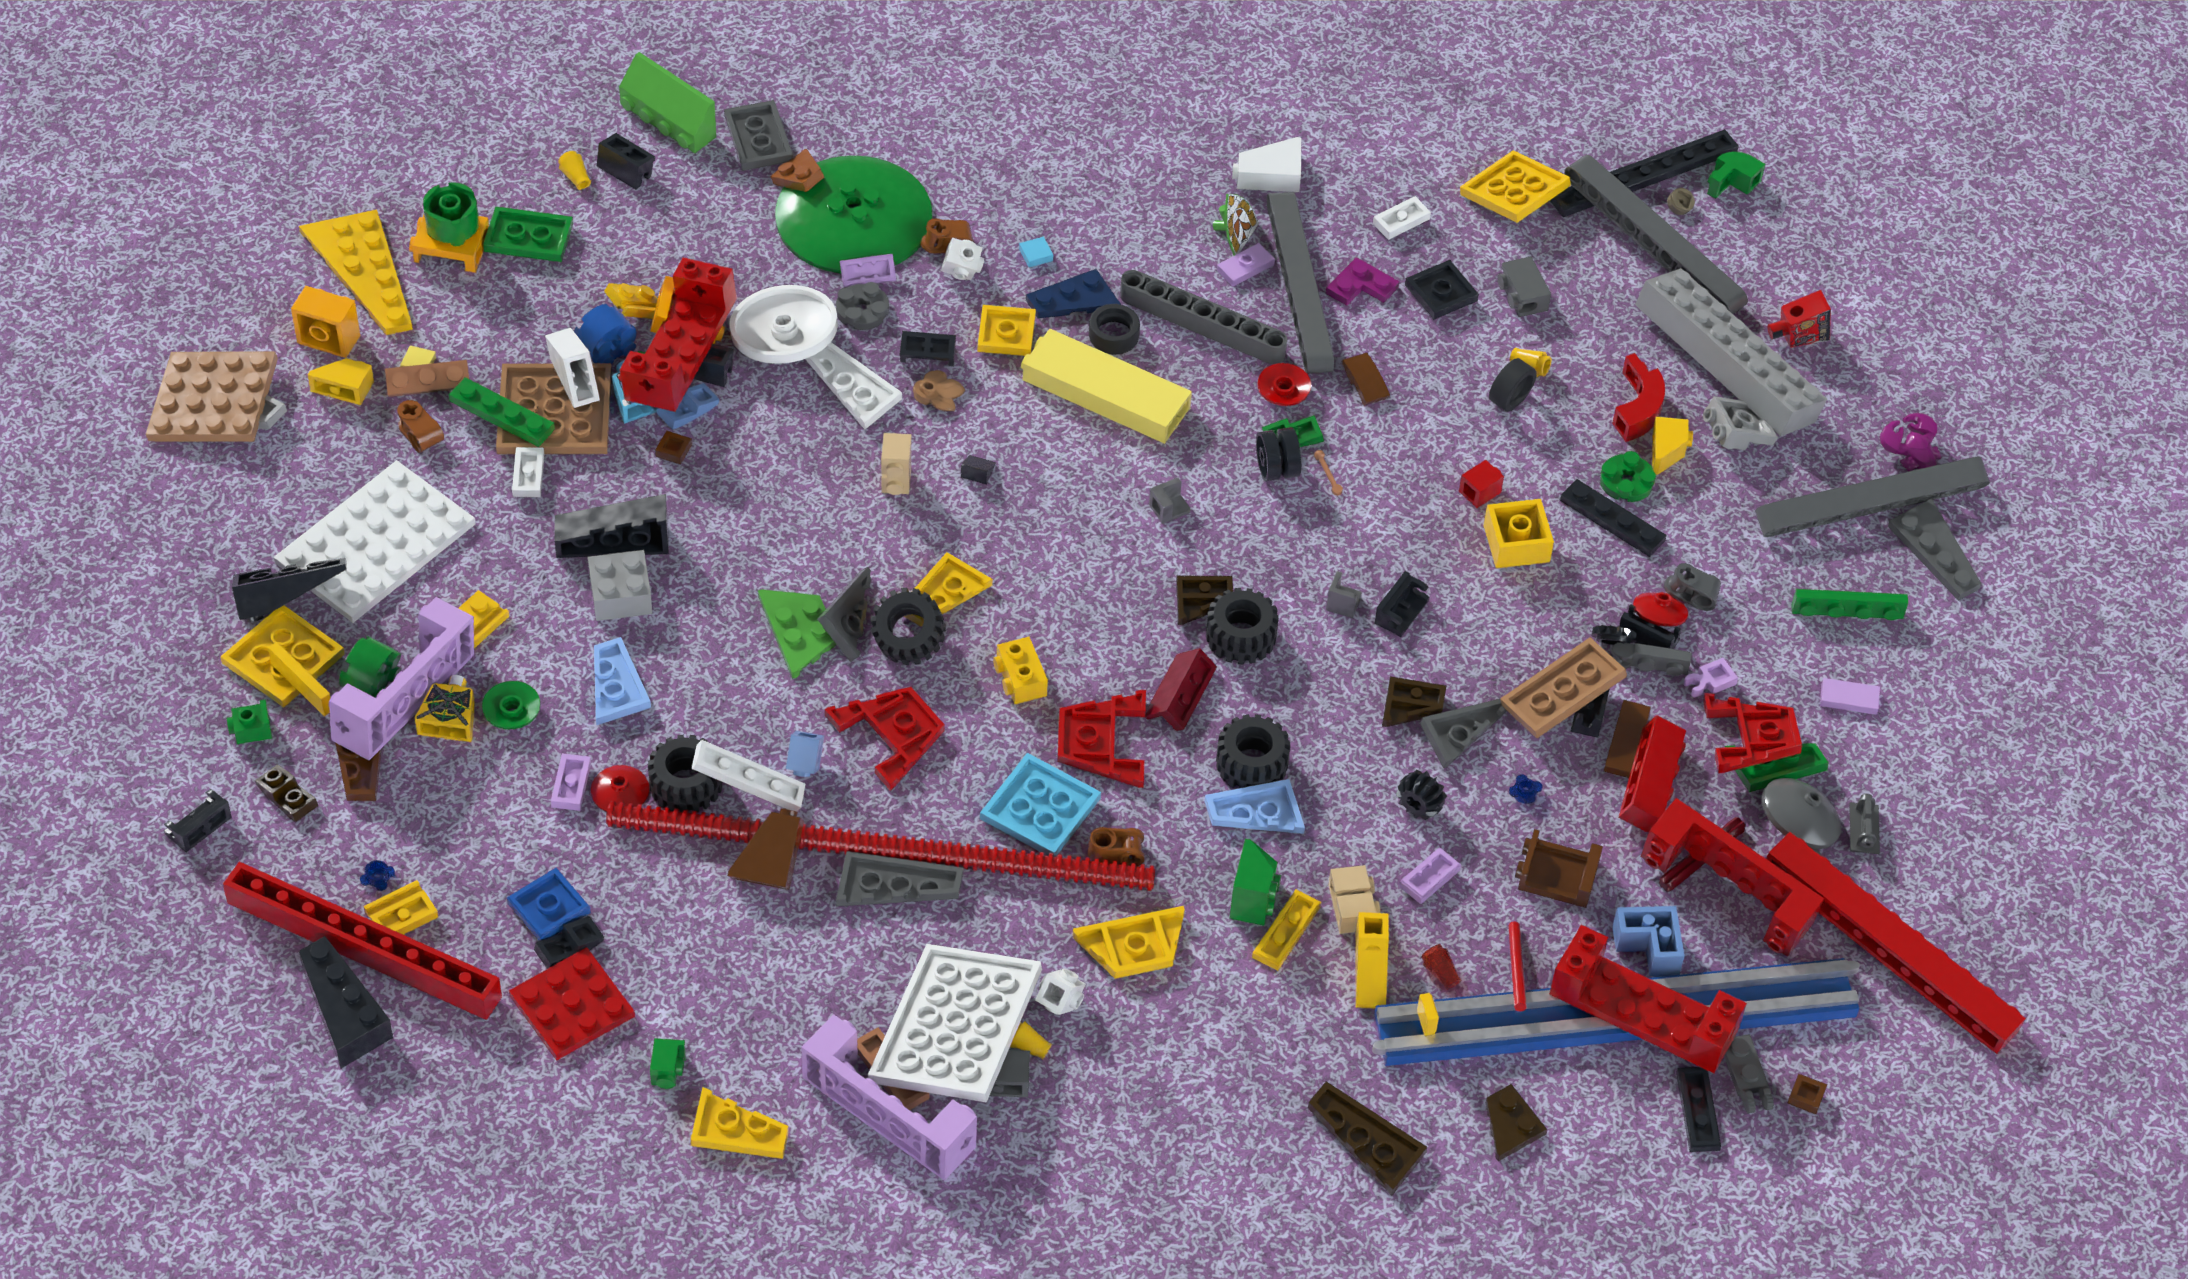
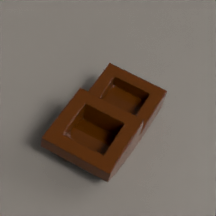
[1341,352,1390,406]

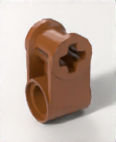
[921,218,974,254]
[397,400,444,453]
[1088,827,1145,866]

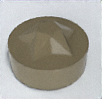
[1667,188,1695,215]

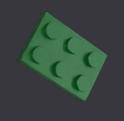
[483,206,573,262]

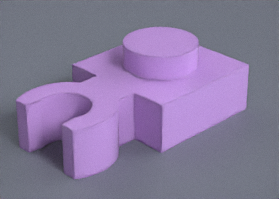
[1683,658,1738,698]

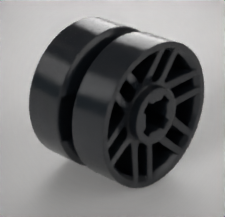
[1256,427,1302,482]

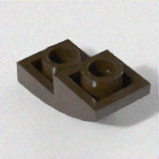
[255,764,319,823]

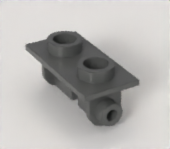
[1849,794,1880,854]

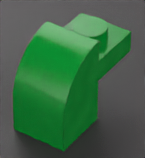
[1707,152,1766,199]

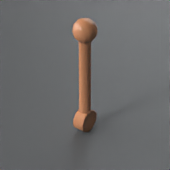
[1314,450,1343,495]

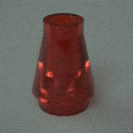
[1421,944,1462,990]

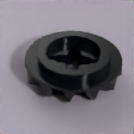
[1591,625,1637,645]

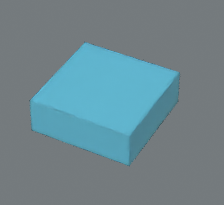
[1019,237,1053,268]

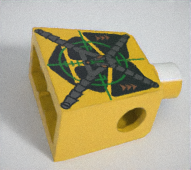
[415,675,475,742]

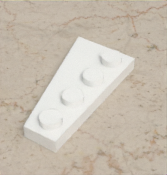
[805,342,902,430]

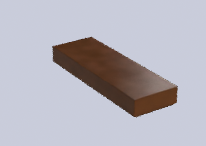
[1603,699,1651,778]

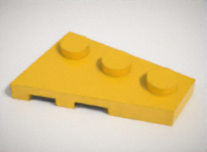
[904,552,993,627]
[691,1087,789,1159]

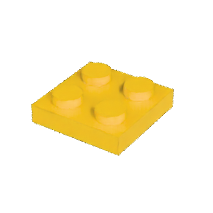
[977,305,1036,356]

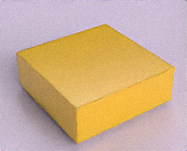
[1417,993,1439,1036]

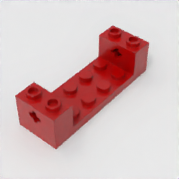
[620,257,737,412]
[1640,798,1825,957]
[1549,924,1747,1074]

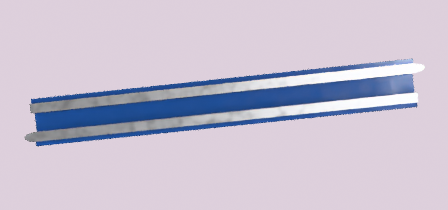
[1372,958,1860,1066]

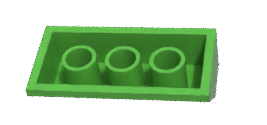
[619,52,716,153]

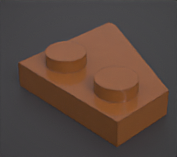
[770,149,824,192]

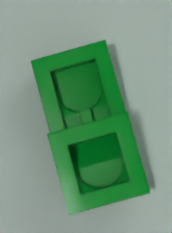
[1262,415,1324,447]

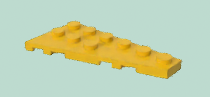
[299,209,413,335]

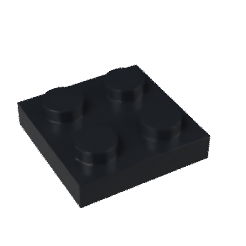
[1405,260,1479,320]

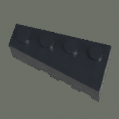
[554,494,669,558]
[299,936,393,1069]

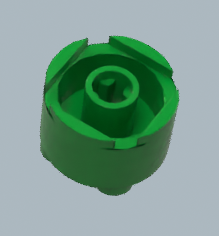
[423,182,479,246]
[339,636,401,698]

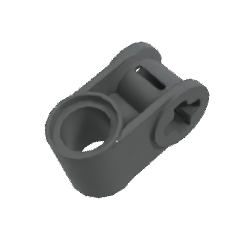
[1664,563,1721,611]

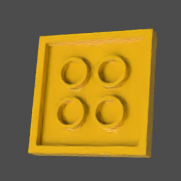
[1460,150,1571,223]
[220,605,345,708]

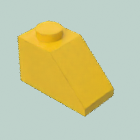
[308,358,374,405]
[1652,417,1693,475]

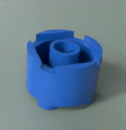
[574,304,637,365]

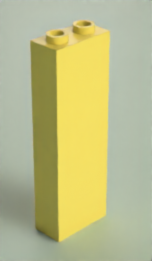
[1021,329,1192,444]

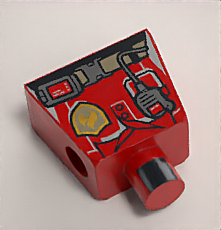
[1767,290,1831,348]

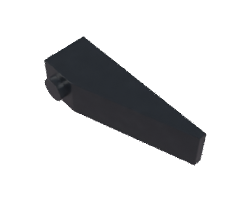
[232,558,347,622]

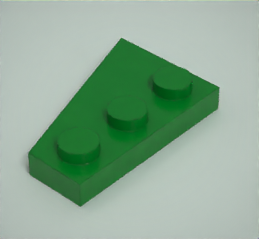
[1725,743,1829,792]

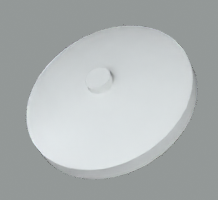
[730,285,838,364]

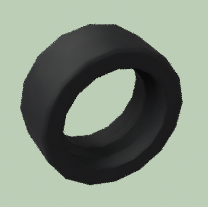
[1089,304,1140,355]
[1489,358,1537,412]

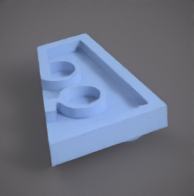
[594,637,651,726]
[1204,779,1305,834]

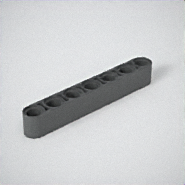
[1120,270,1287,364]

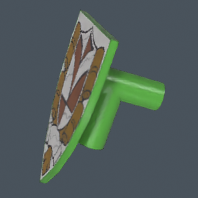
[1213,194,1259,256]

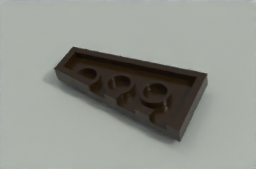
[1308,1081,1428,1196]

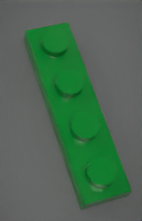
[449,377,555,447]
[1791,589,1908,620]

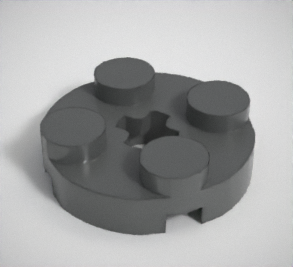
[836,282,889,330]

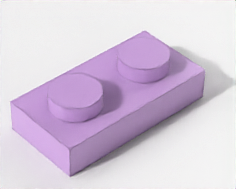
[551,753,591,811]

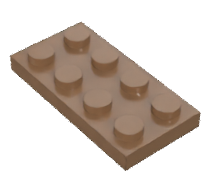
[1500,637,1627,738]

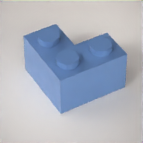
[1612,906,1685,977]

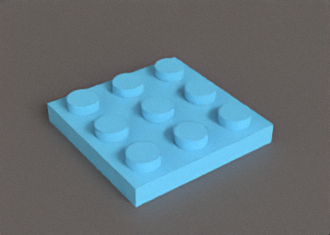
[980,753,1101,857]

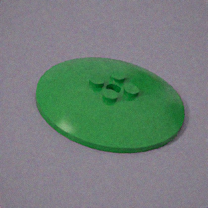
[775,156,932,274]

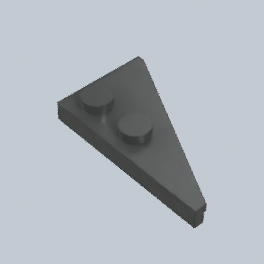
[817,567,871,662]
[1420,699,1507,768]

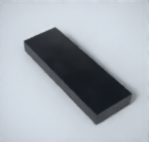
[1676,1067,1721,1152]

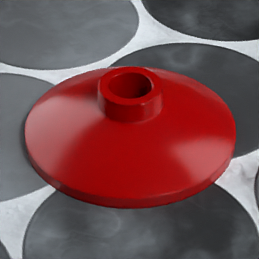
[1257,363,1311,406]
[1633,592,1688,627]
[591,765,649,812]

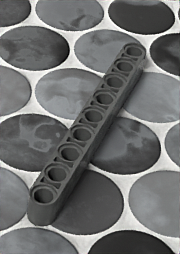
[1564,155,1748,314]
[1267,192,1334,374]
[1755,456,1990,537]

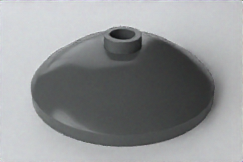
[1762,778,1841,849]

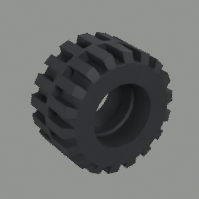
[870,587,946,665]
[1206,588,1279,665]
[1216,714,1291,788]
[648,734,723,813]

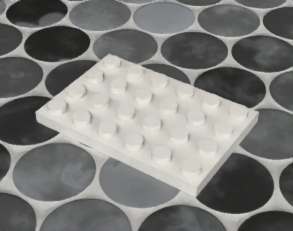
[274,460,476,623]
[868,944,1042,1102]

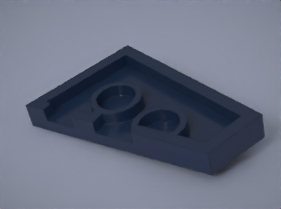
[1026,269,1121,318]

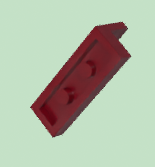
[1145,648,1217,731]

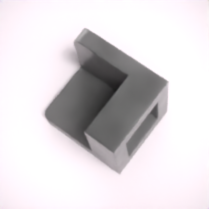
[1149,478,1190,524]
[1326,571,1362,618]

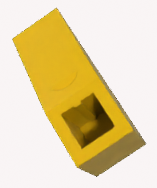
[1355,912,1389,1009]

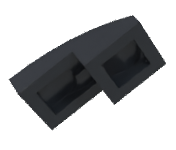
[534,916,604,969]

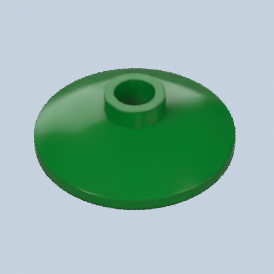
[482,681,540,730]

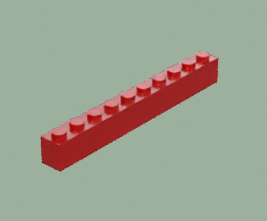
[1766,832,2026,1054]
[223,861,502,1020]

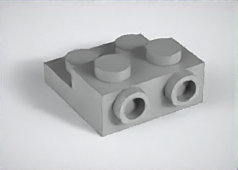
[1703,396,1778,450]

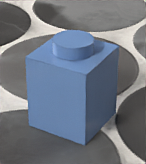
[786,731,824,777]

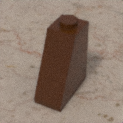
[727,809,804,890]

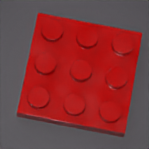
[509,947,635,1061]

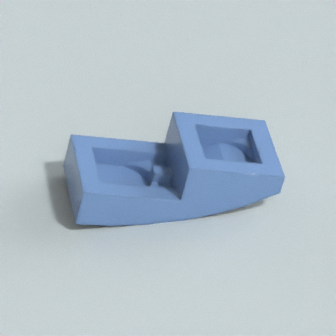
[657,383,720,430]

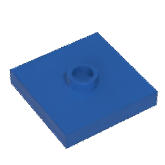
[507,868,591,941]

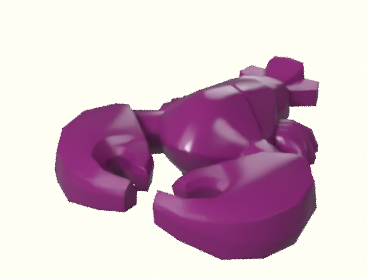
[1879,413,1941,472]

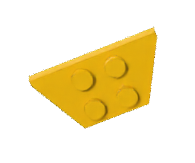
[1072,906,1185,979]

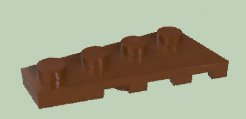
[329,713,382,801]

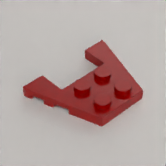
[824,687,945,790]
[1057,690,1146,788]
[1703,693,1802,773]

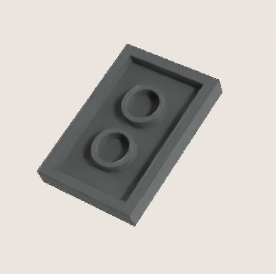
[724,100,793,171]

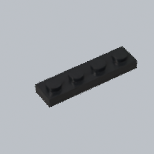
[1560,479,1667,557]

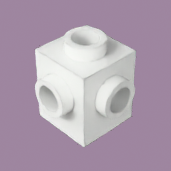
[941,238,984,280]
[1035,969,1086,1015]

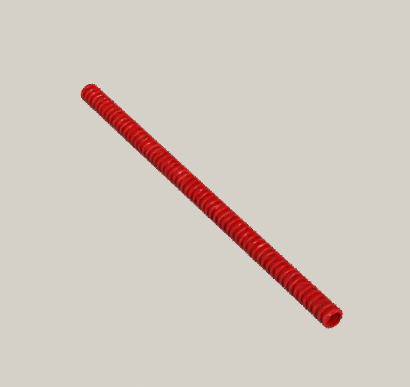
[606,801,1156,891]

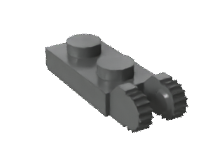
[1611,642,1692,676]
[1724,1034,1774,1114]

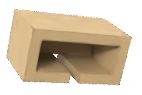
[881,433,911,495]
[1328,865,1380,934]

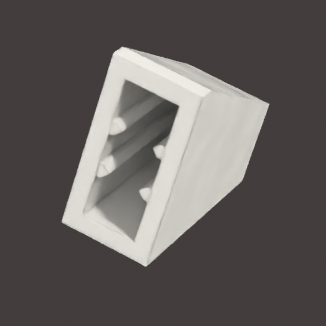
[1232,137,1301,192]
[545,328,600,408]

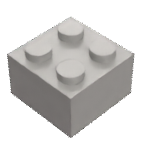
[588,550,653,621]

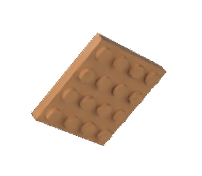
[145,351,278,442]
[496,363,612,454]

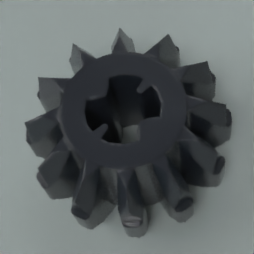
[1395,769,1447,820]

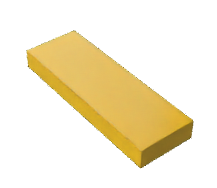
[268,642,331,717]
[1252,889,1322,971]

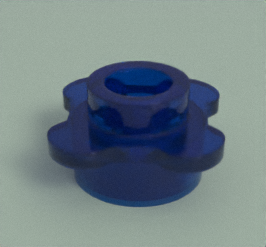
[1509,774,1543,804]
[360,860,395,891]

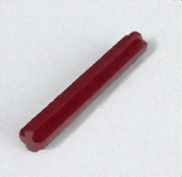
[1659,817,1746,892]

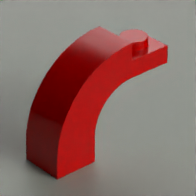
[1612,353,1665,442]

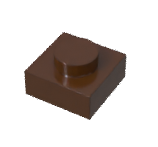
[655,430,692,465]
[1787,1073,1828,1114]

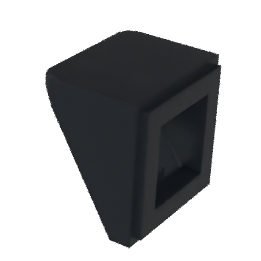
[961,455,996,485]

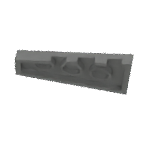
[1888,498,1982,601]
[836,851,964,907]

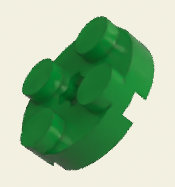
[1600,451,1656,502]

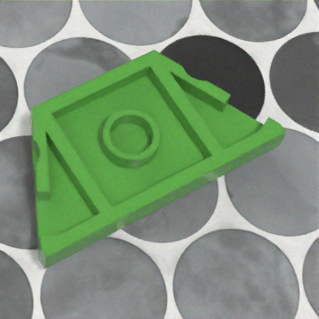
[758,589,837,679]

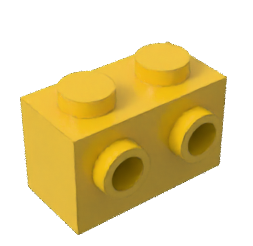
[993,636,1048,704]

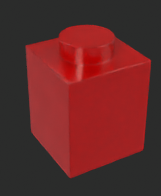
[1459,460,1504,508]

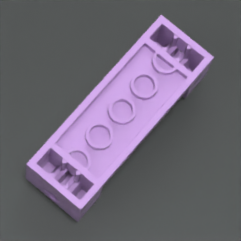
[329,597,474,760]
[801,1014,977,1181]

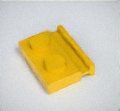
[604,283,658,319]
[458,590,510,648]
[363,880,438,935]

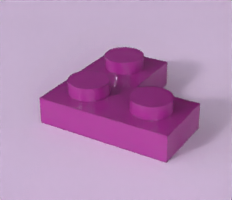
[1325,257,1400,306]

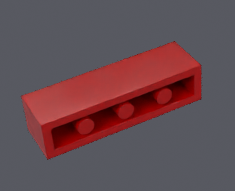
[1618,715,1686,832]

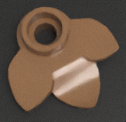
[913,370,966,411]

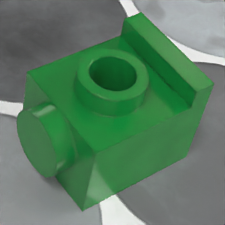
[226,699,272,744]
[650,1038,686,1089]

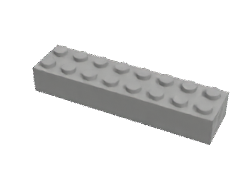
[1635,268,1827,437]

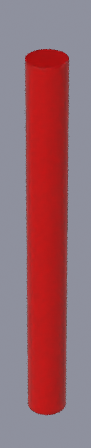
[1508,921,1527,1012]

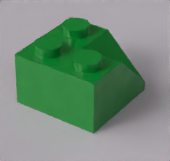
[1229,838,1282,926]

